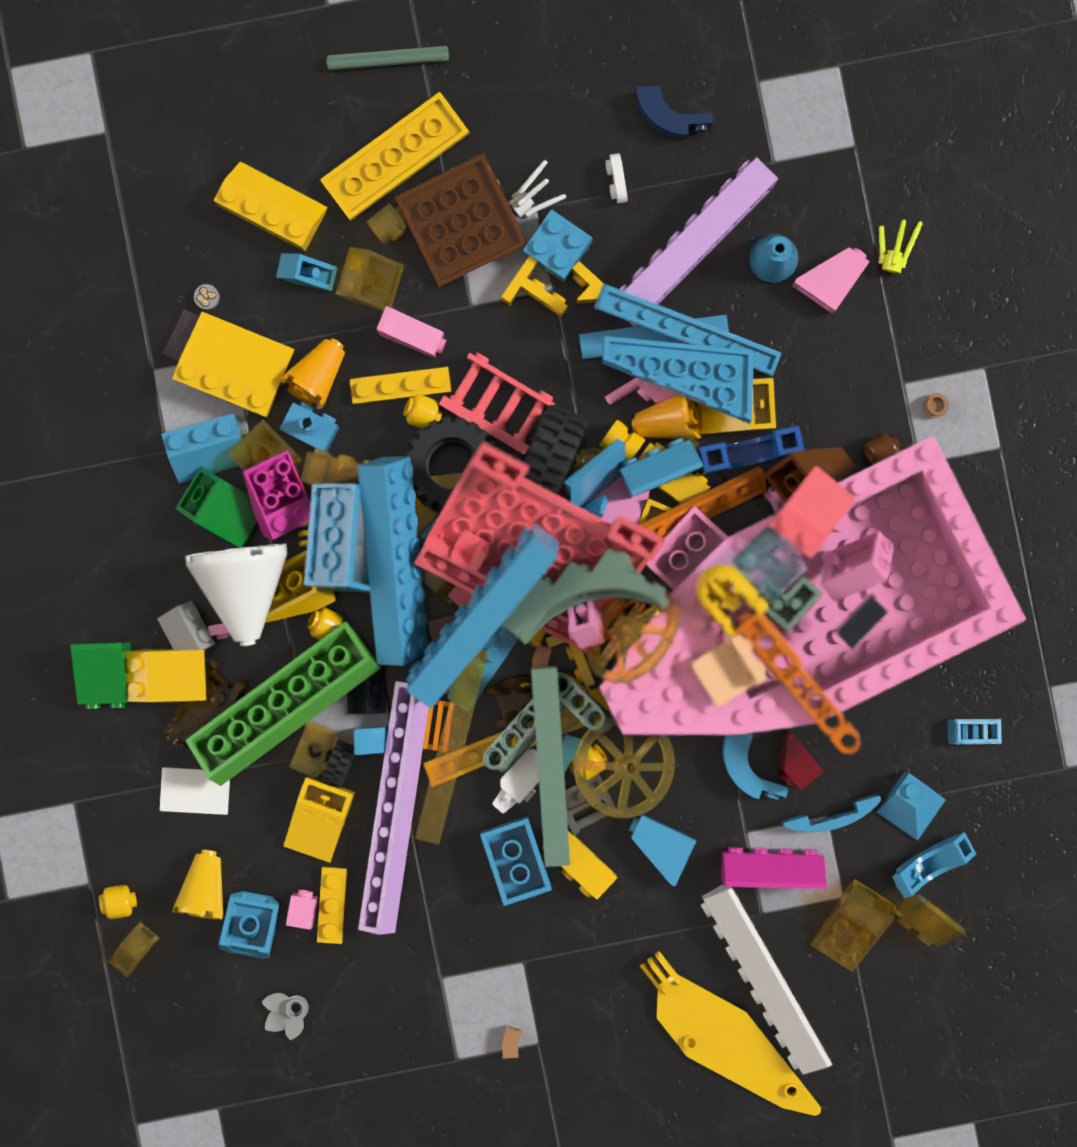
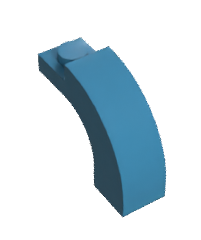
[722,733,789,800]
[892,832,976,899]

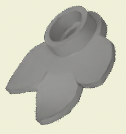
[262,993,309,1040]

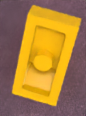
[572,261,604,303]

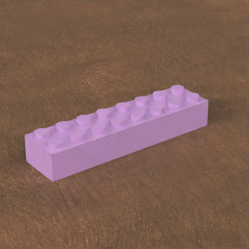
[619,158,778,327]

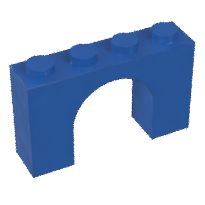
[696,426,804,476]

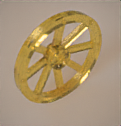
[587,592,680,684]
[574,715,675,818]

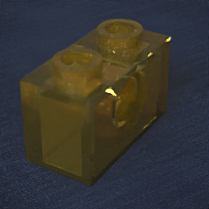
[289,720,340,779]

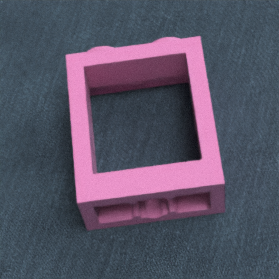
[821,531,893,602]

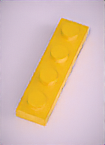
[350,367,451,405]

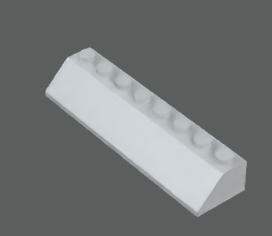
[701,884,832,1074]

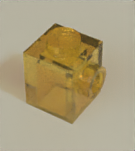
[366,203,406,245]

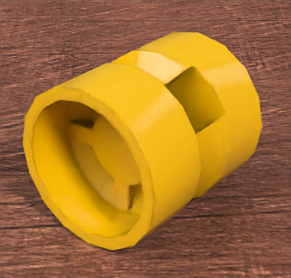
[599,420,646,462]

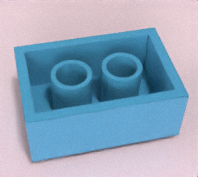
[480,816,552,906]

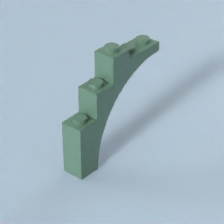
[500,548,670,645]

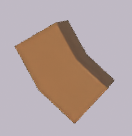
[532,646,552,668]
[502,1025,521,1059]

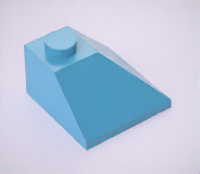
[876,771,945,841]

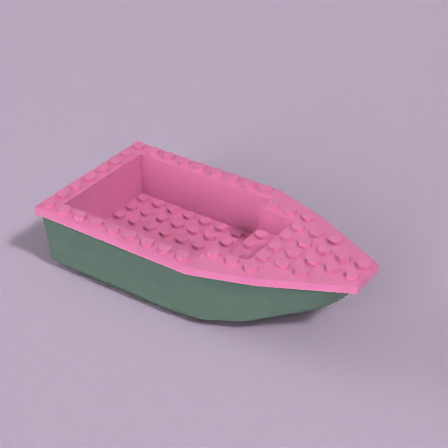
[600,436,1026,734]

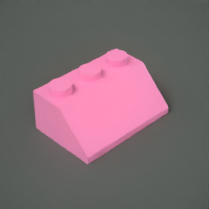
[646,506,729,591]

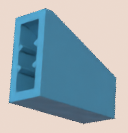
[629,814,696,886]

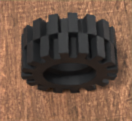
[322,740,355,788]

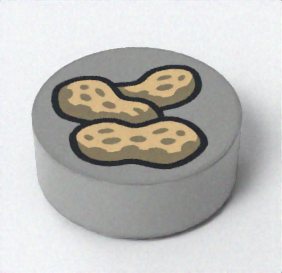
[194,284,220,310]

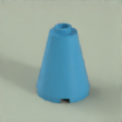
[749,234,798,283]

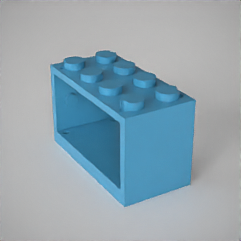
[304,484,370,593]

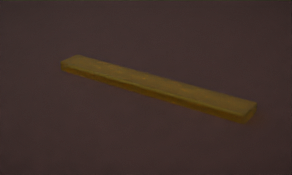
[415,649,489,845]

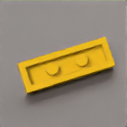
[317,866,348,944]

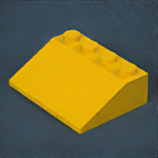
[172,312,295,418]

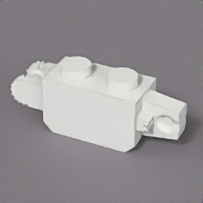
[492,748,539,814]

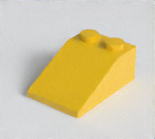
[265,550,335,623]
[126,649,206,702]

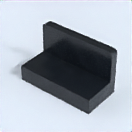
[833,594,888,649]
[347,664,386,714]

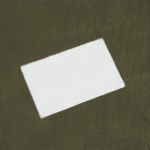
[160,767,230,815]

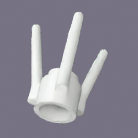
[509,160,566,218]

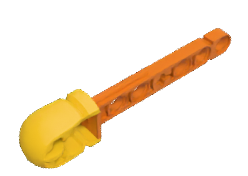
[696,564,860,754]

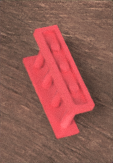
[439,353,555,457]

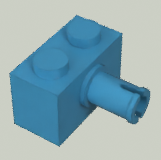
[280,402,340,453]

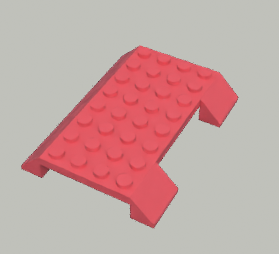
[414,443,665,656]

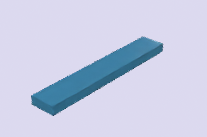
[579,315,729,360]

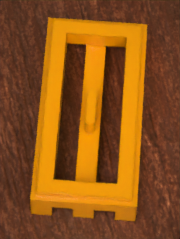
[423,700,454,752]

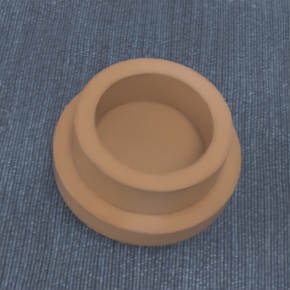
[923,393,949,418]

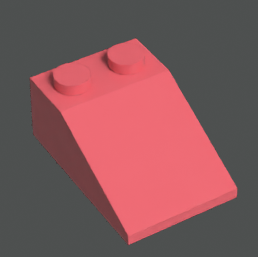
[767,466,856,559]

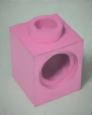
[286,890,318,929]

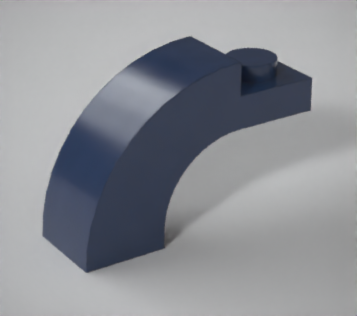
[635,86,713,139]

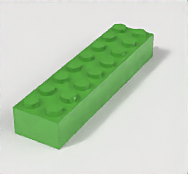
[185,622,381,786]

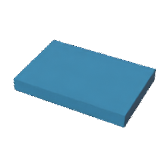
[564,438,625,508]

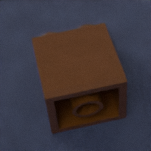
[764,447,856,503]

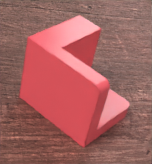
[449,530,490,574]

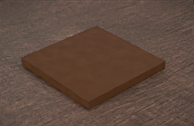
[394,153,528,287]

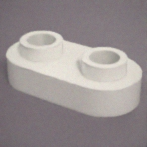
[606,153,628,204]

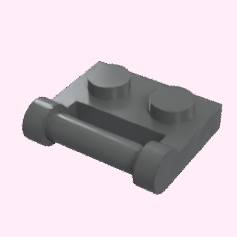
[565,774,619,835]

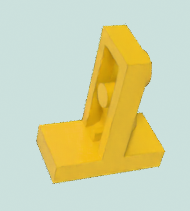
[501,256,568,317]
[546,636,595,687]

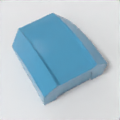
[219,891,280,959]

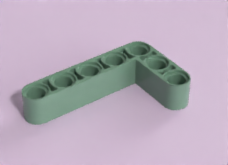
[483,673,613,772]

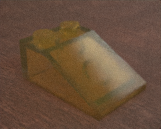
[895,892,966,947]

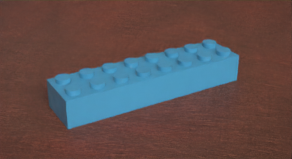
[358,457,429,666]
[406,523,559,709]

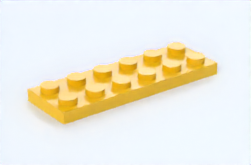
[320,92,469,221]

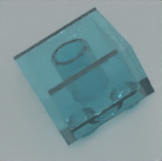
[731,525,808,605]

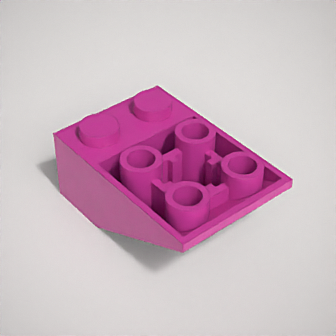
[243,450,311,540]

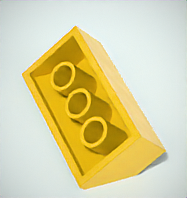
[214,162,328,251]

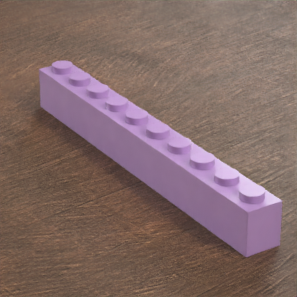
[358,681,429,935]

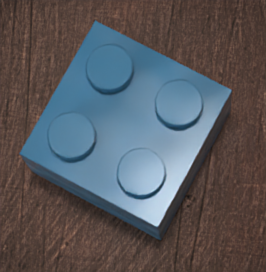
[523,209,592,283]

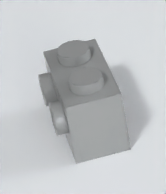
[157,600,215,651]

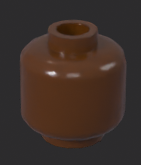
[862,433,901,466]

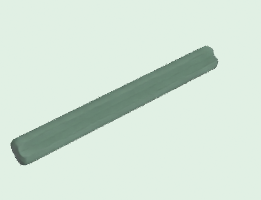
[327,46,449,70]

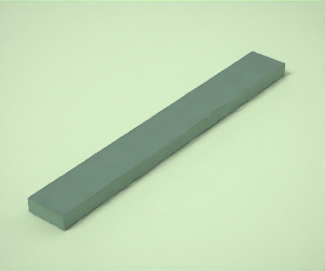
[531,666,570,867]

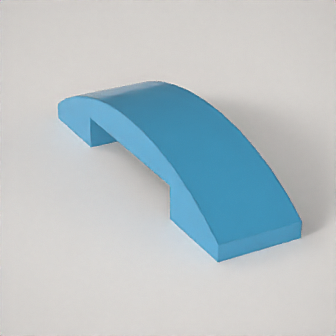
[781,794,881,832]

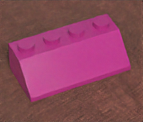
[721,847,827,889]

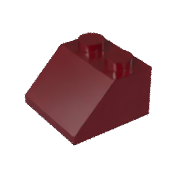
[779,730,824,791]

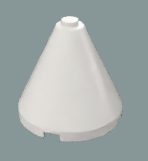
[185,543,288,646]

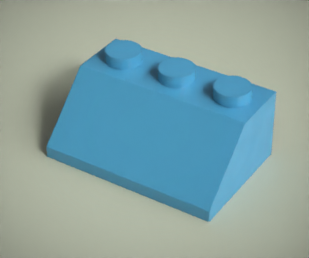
[161,413,251,484]
[619,438,703,498]

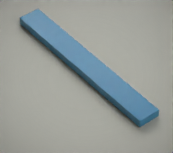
[594,284,782,376]

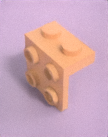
[691,635,768,706]

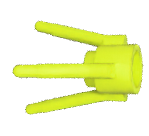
[878,220,922,273]

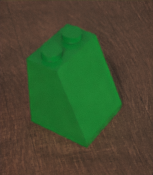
[175,466,257,548]
[71,642,131,709]

